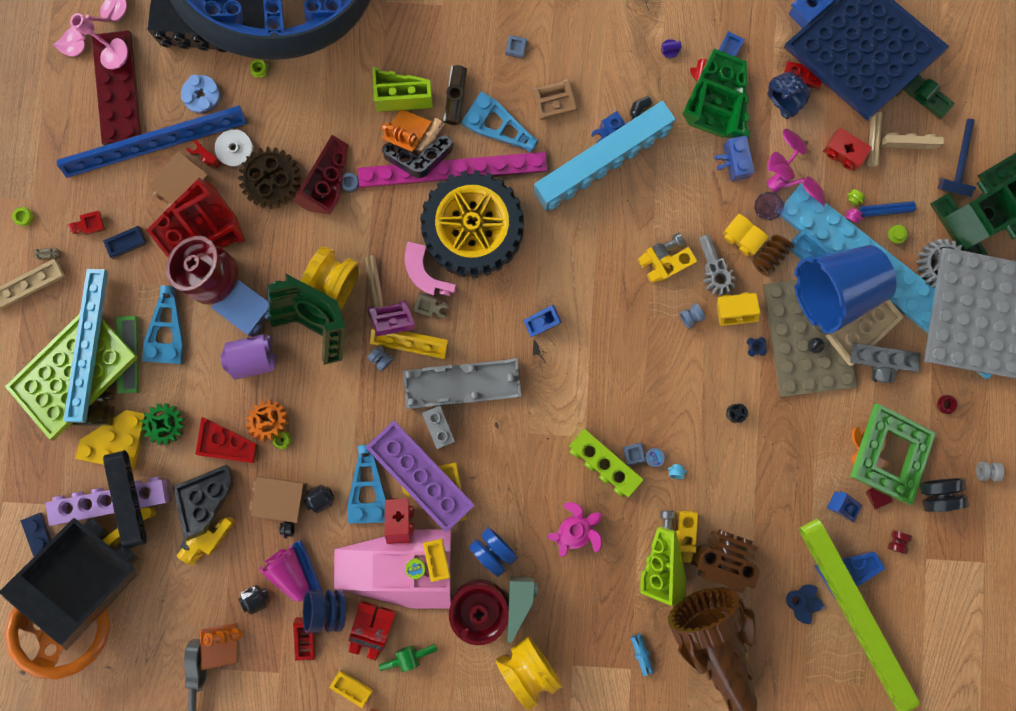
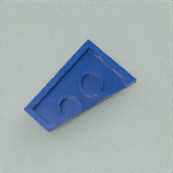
[813,551,885,599]

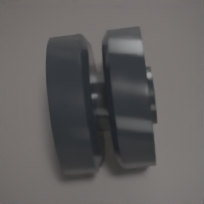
[919,478,969,512]

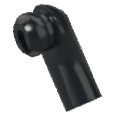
[630,96,652,120]

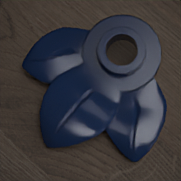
[786,584,824,624]

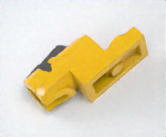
[177,517,236,566]

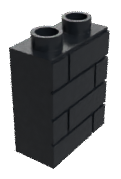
[0,518,138,651]

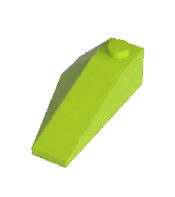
[640,526,687,606]

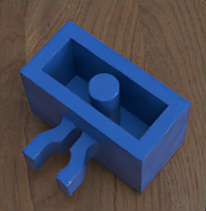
[714,135,754,181]

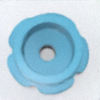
[668,464,687,479]

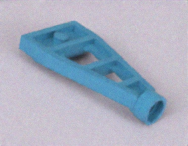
[461,91,539,153]
[142,286,184,364]
[348,445,387,524]

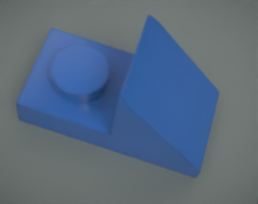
[523,305,562,337]
[827,491,863,522]

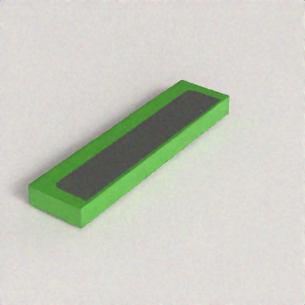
[116,316,139,393]

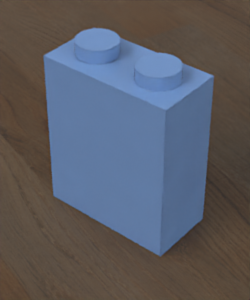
[211,279,269,337]

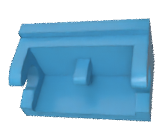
[787,229,831,260]

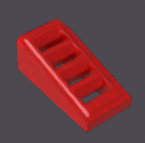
[293,617,315,661]

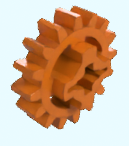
[245,400,288,442]

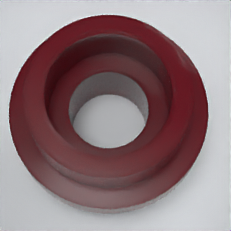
[937,395,957,414]

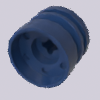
[303,590,346,633]

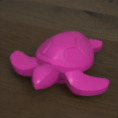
[548,502,602,557]

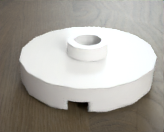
[215,130,253,168]

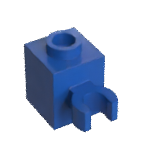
[591,111,626,143]

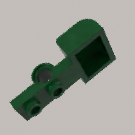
[896,75,955,119]

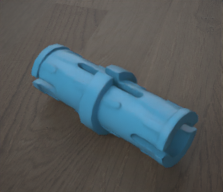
[630,633,655,676]

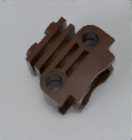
[691,529,759,593]

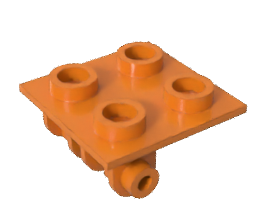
[381,110,432,153]
[200,623,243,670]

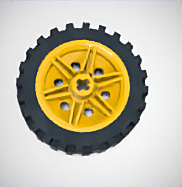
[420,170,524,278]

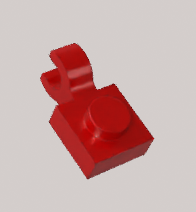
[186,140,222,169]
[67,211,105,235]

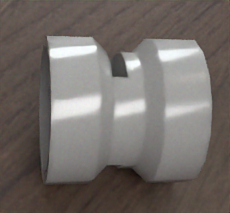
[976,461,1004,482]

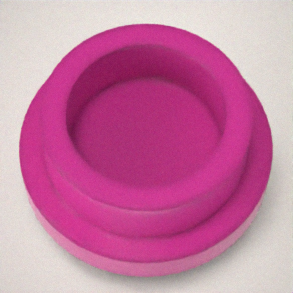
[845,208,864,224]

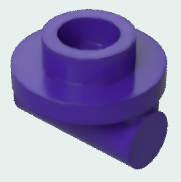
[661,39,682,58]

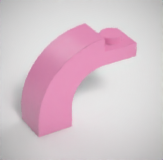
[405,242,457,296]

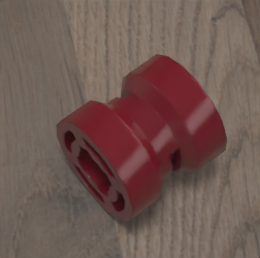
[887,530,912,555]

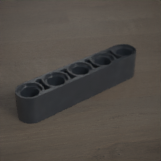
[103,450,147,549]

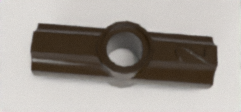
[443,65,467,125]

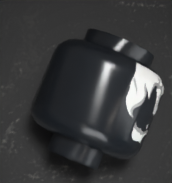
[238,585,269,615]

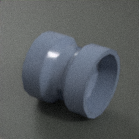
[679,303,706,329]
[367,345,394,372]

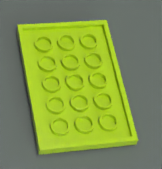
[5,314,138,441]

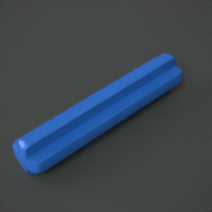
[858,201,916,217]
[292,541,322,591]

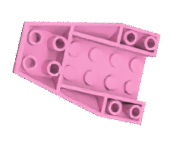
[334,529,451,608]

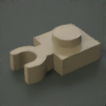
[413,292,449,318]

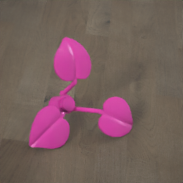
[767,128,826,207]

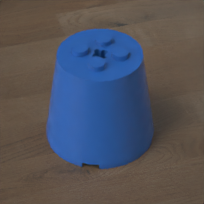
[794,245,897,333]

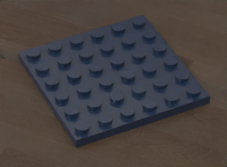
[784,0,949,121]

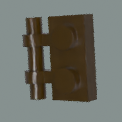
[72,391,114,426]

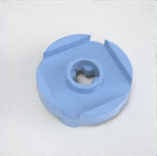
[181,75,221,114]

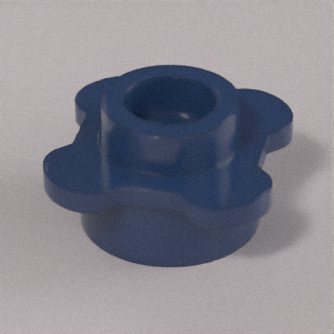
[747,337,767,357]

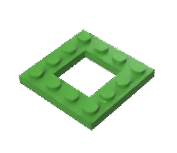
[850,404,936,505]

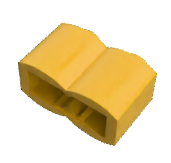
[722,214,769,257]

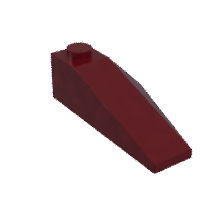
[293,135,348,215]

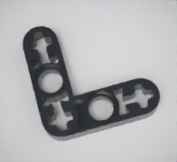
[382,136,453,178]

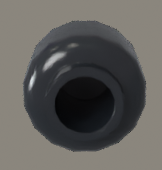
[304,484,335,513]

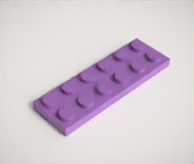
[365,420,475,533]

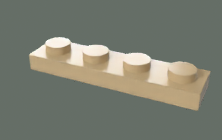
[0,259,66,310]

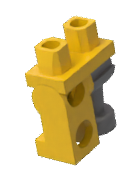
[638,232,697,284]
[660,510,698,563]

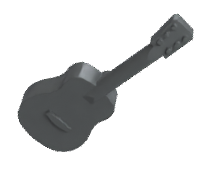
[184,639,207,711]

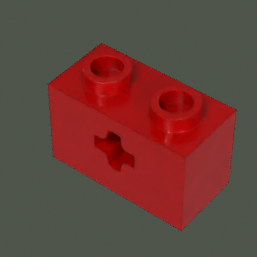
[823,128,872,171]
[384,499,414,544]

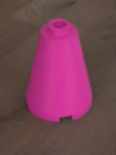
[258,545,310,602]

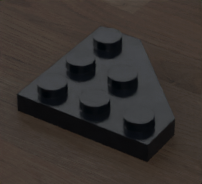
[173,465,234,541]

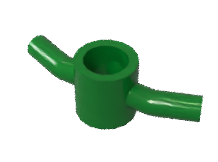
[379,644,437,672]

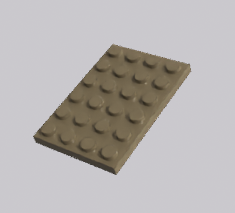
[763,280,857,397]

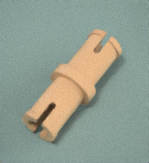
[415,118,445,154]

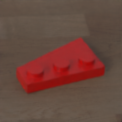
[195,417,257,463]

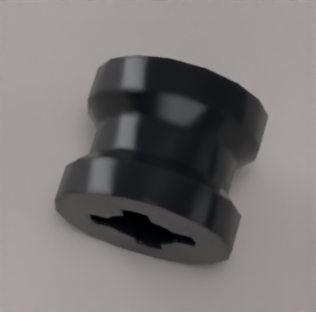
[726,403,748,423]

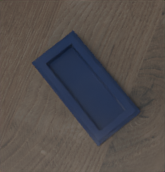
[103,226,147,259]

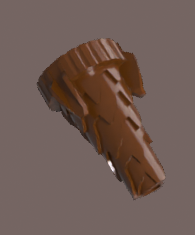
[668,587,757,711]

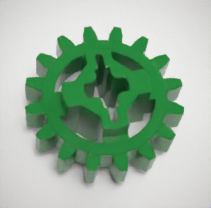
[141,403,185,445]

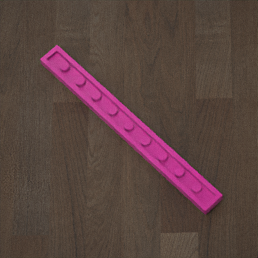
[358,152,547,188]

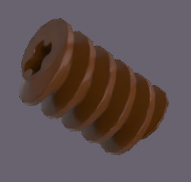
[752,235,794,277]

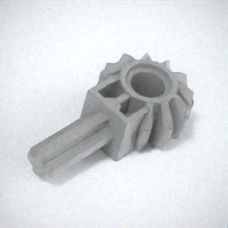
[699,235,737,296]

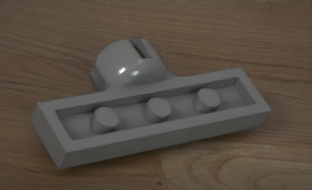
[850,344,921,384]

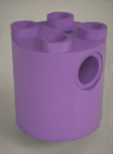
[221,334,278,380]

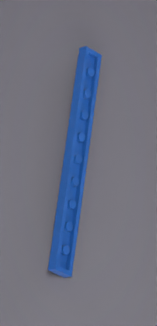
[57,105,247,178]

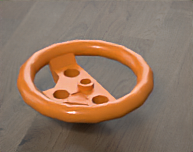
[5,607,110,680]

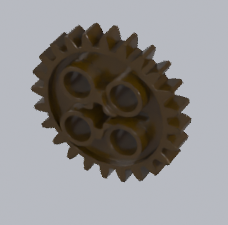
[238,147,301,209]

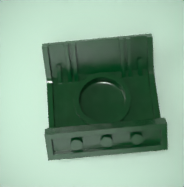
[268,273,346,365]

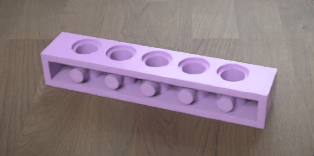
[45,476,172,526]

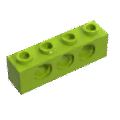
[568,429,643,498]

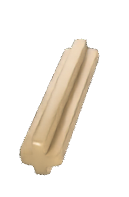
[867,112,883,167]
[365,255,384,308]

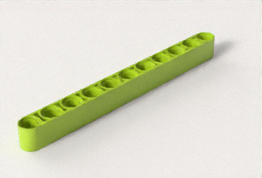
[799,518,920,711]

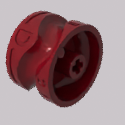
[166,236,239,305]
[449,579,509,645]

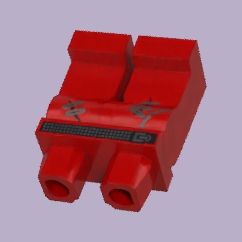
[348,600,397,661]

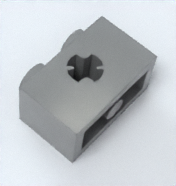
[422,406,456,449]

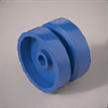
[469,527,518,577]

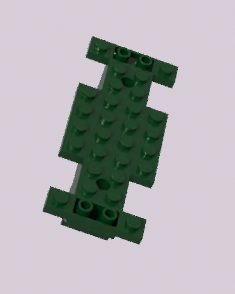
[930,153,1016,256]

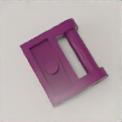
[367,301,415,336]

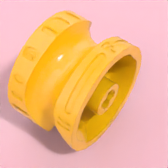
[301,246,360,310]
[495,636,563,711]

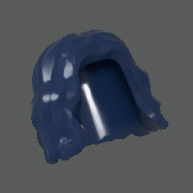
[767,72,811,119]

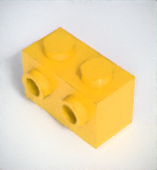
[716,292,760,326]

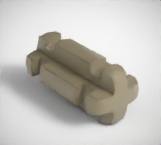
[34,248,60,260]

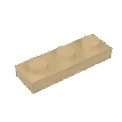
[880,133,944,150]

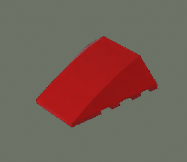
[146,177,245,258]

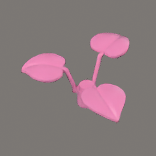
[53,0,128,70]

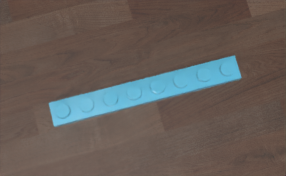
[64,269,108,423]

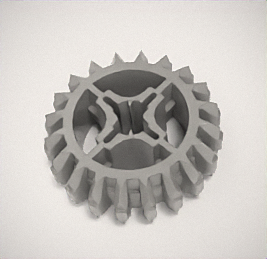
[916,239,967,288]

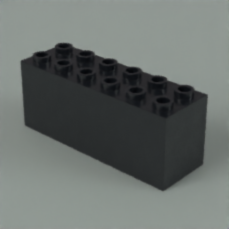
[147,0,265,52]

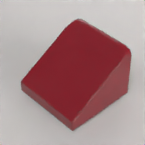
[865,488,893,510]

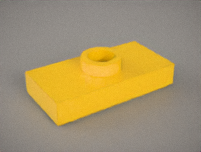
[423,538,451,582]
[329,669,373,708]

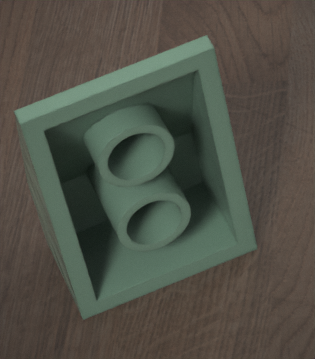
[507,576,538,643]

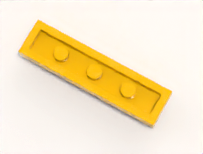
[370,326,448,359]

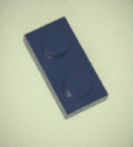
[20,513,52,557]

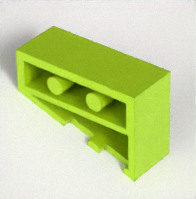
[372,67,433,112]

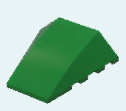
[682,49,750,138]

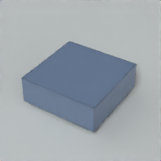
[505,35,527,59]
[622,443,646,466]

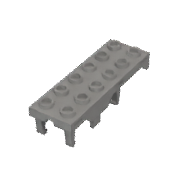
[403,358,521,409]

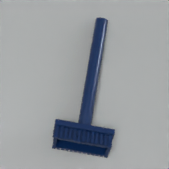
[938,119,976,197]

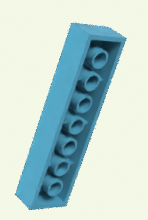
[533,100,676,212]

